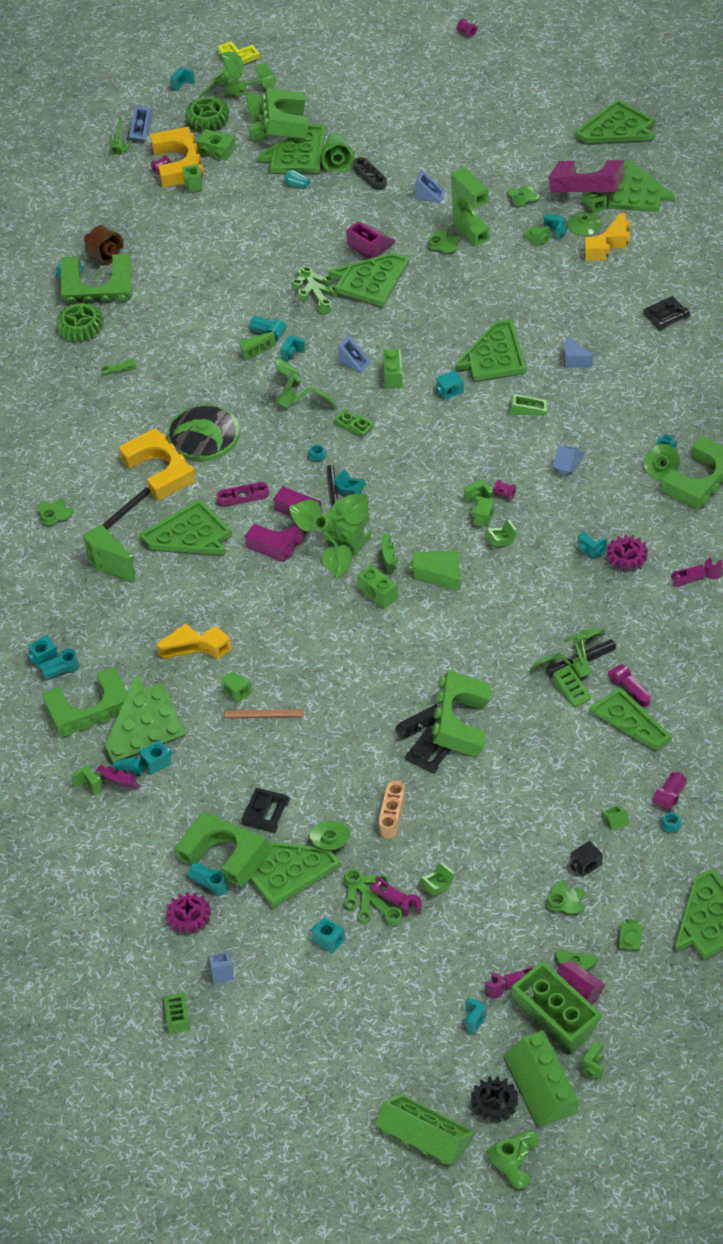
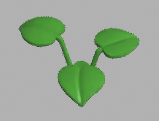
[220,51,276,123]
[275,357,337,410]
[289,494,369,578]
[529,627,605,678]

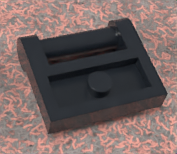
[643,296,690,331]
[405,729,452,774]
[242,788,290,833]

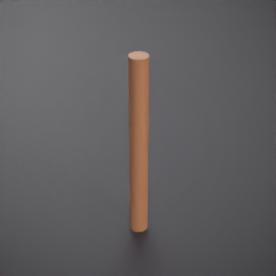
[225,709,303,718]

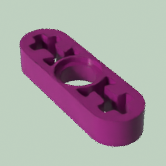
[216,482,269,507]

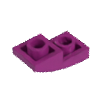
[96,764,140,789]

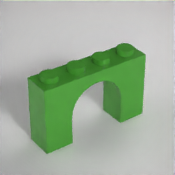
[262,88,309,139]
[451,167,490,246]
[61,254,132,303]
[661,435,723,510]
[42,666,128,737]
[431,670,491,757]
[174,812,271,887]

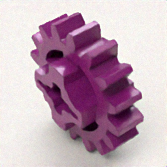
[607,534,648,571]
[165,892,211,935]

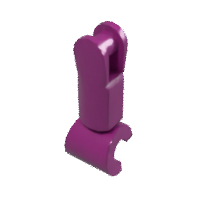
[671,557,723,587]
[608,663,651,707]
[369,876,422,916]
[485,966,535,999]

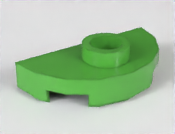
[556,950,598,971]

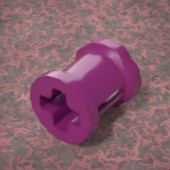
[456,18,478,38]
[150,155,172,175]
[493,479,516,500]

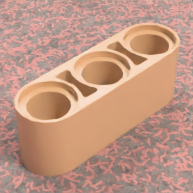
[379,781,405,839]

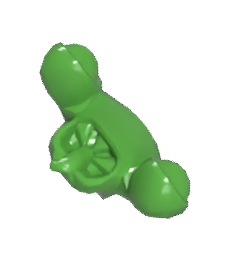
[486,1130,539,1189]

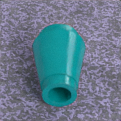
[284,170,310,188]
[113,756,144,776]

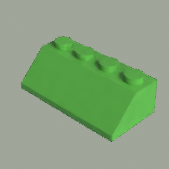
[511,960,602,1054]
[504,1030,578,1128]
[375,1094,476,1165]

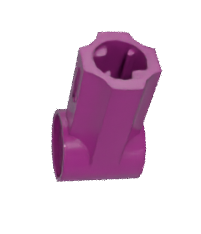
[652,771,687,811]

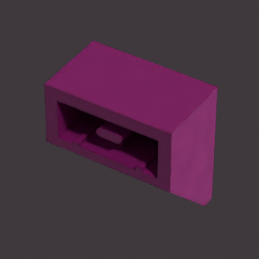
[346,221,395,259]
[556,961,606,1005]

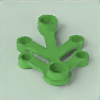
[291,266,339,314]
[343,869,402,926]

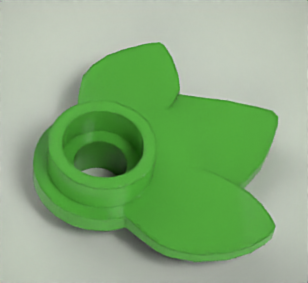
[508,185,541,206]
[428,229,460,253]
[38,498,74,525]
[546,880,585,915]

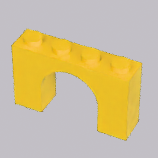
[150,127,204,188]
[119,428,196,501]

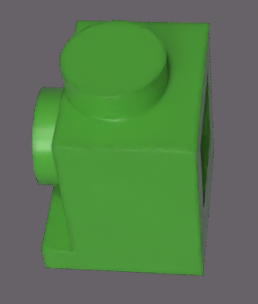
[182,164,203,192]
[582,192,607,213]
[472,496,495,527]
[221,671,252,703]

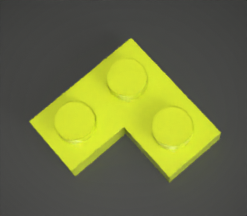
[217,41,260,64]

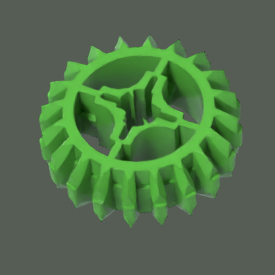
[185,96,229,133]
[56,302,103,343]

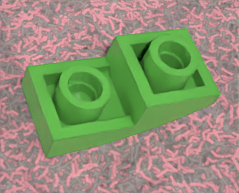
[333,408,374,437]
[382,534,398,575]

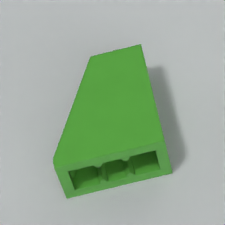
[410,550,460,591]

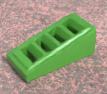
[240,332,275,361]
[509,394,548,415]
[553,665,591,708]
[164,992,190,1034]

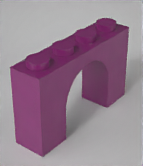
[549,160,625,193]
[244,486,323,562]

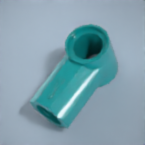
[249,316,287,342]
[39,648,80,679]
[187,862,228,896]

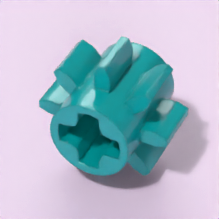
[656,434,677,449]

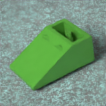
[83,524,136,582]

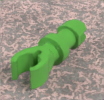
[101,359,136,375]

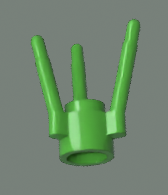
[199,68,232,98]
[110,117,134,155]

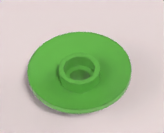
[567,212,601,236]
[644,444,680,480]
[310,821,350,850]

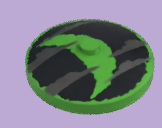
[168,405,240,462]

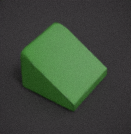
[601,805,630,831]

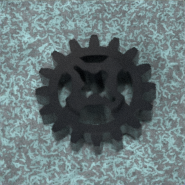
[471,1076,518,1123]

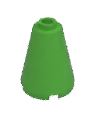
[321,132,354,173]

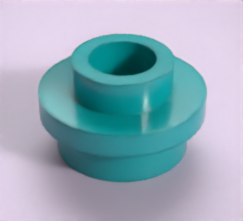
[308,444,327,461]
[661,812,682,832]

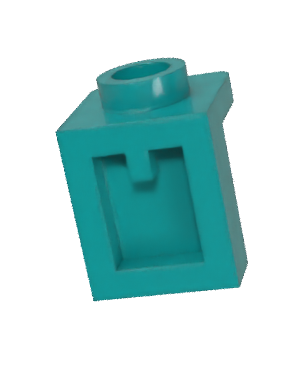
[280,335,306,362]
[465,998,487,1036]

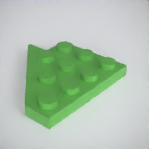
[574,99,655,144]
[258,124,326,173]
[608,160,675,212]
[329,252,410,307]
[455,319,526,381]
[139,499,232,555]
[105,675,186,764]
[250,841,341,908]
[675,868,723,960]

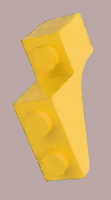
[585,213,630,261]
[156,624,232,660]

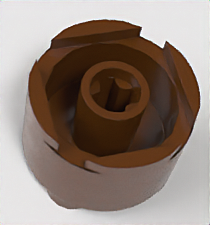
[84,225,124,265]

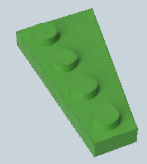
[590,687,672,751]

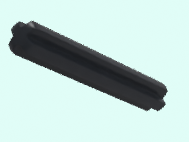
[546,639,616,678]

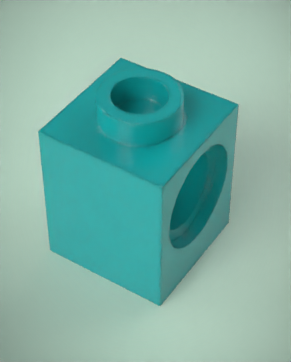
[435,370,464,400]
[27,635,58,668]
[139,740,172,775]
[312,917,345,954]

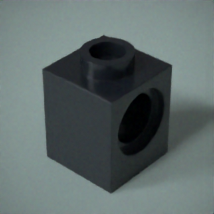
[569,841,603,877]

